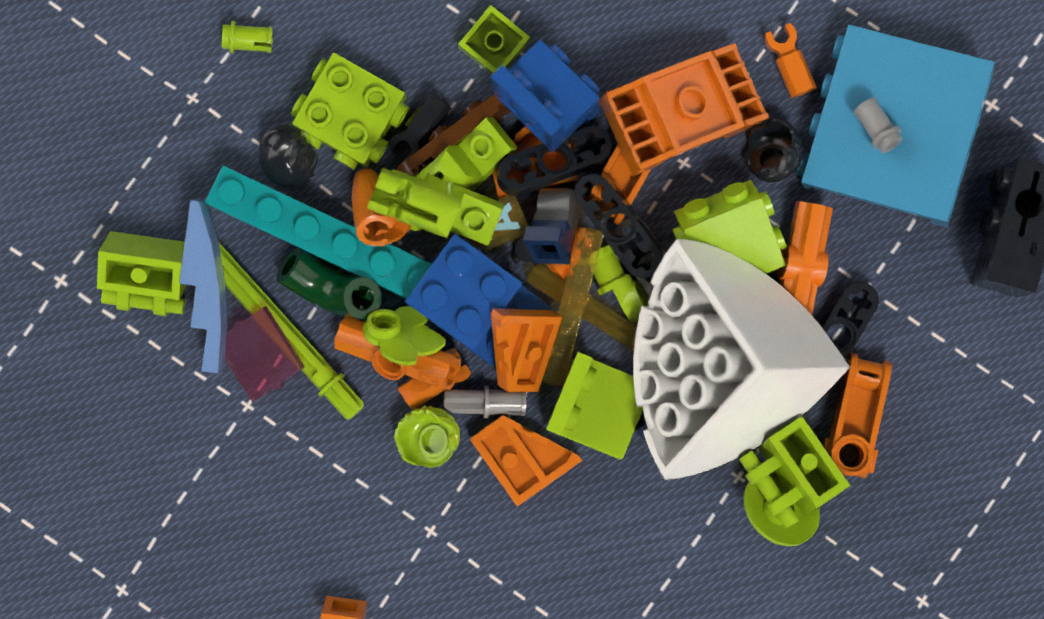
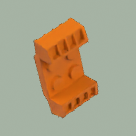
[600,43,769,176]

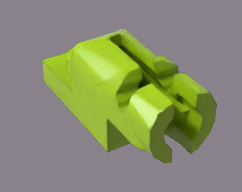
[398,117,518,231]
[367,168,504,246]

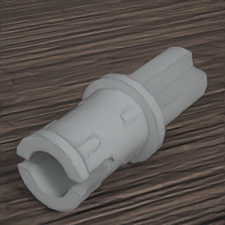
[443,386,526,418]

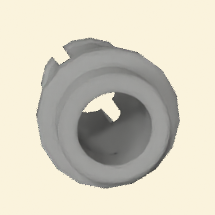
[853,97,903,153]

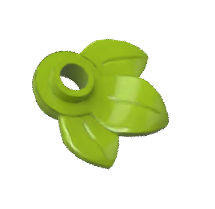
[363,306,446,365]

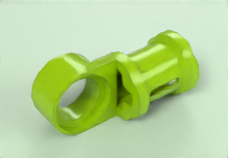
[581,245,649,323]

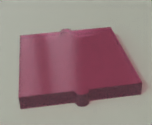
[225,306,305,402]

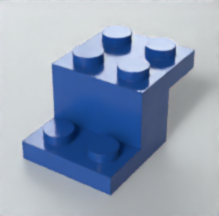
[490,39,600,153]
[405,234,552,368]

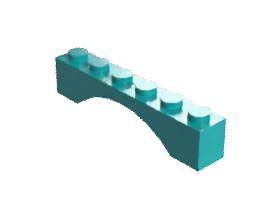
[205,165,432,299]

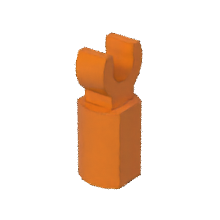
[764,23,817,99]
[397,348,471,410]

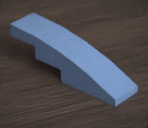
[179,198,228,373]

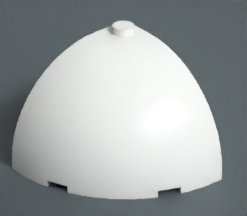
[634,239,850,479]

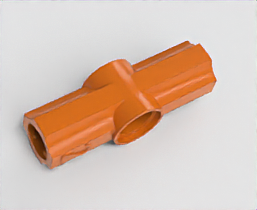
[777,201,833,315]
[334,317,461,391]

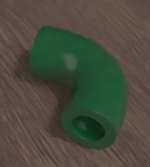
[276,248,382,319]

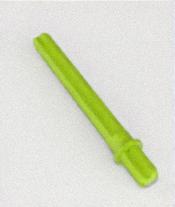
[218,242,364,420]

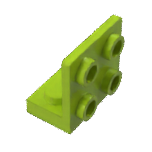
[546,352,643,459]

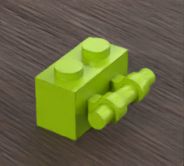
[97,231,187,317]
[739,416,850,529]

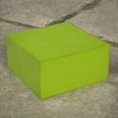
[458,5,530,75]

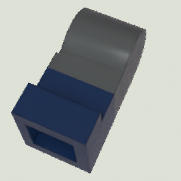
[523,188,580,264]

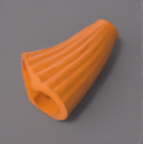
[351,169,411,247]

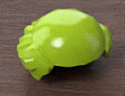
[394,406,460,468]

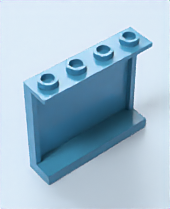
[797,24,995,228]

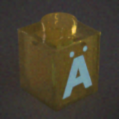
[471,195,528,253]

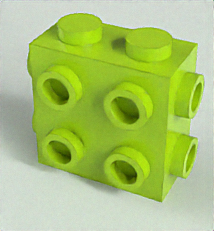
[291,52,409,170]
[672,180,787,274]

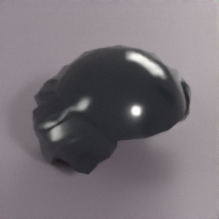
[745,118,805,182]
[259,124,318,187]

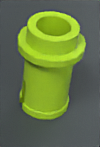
[222,21,273,54]

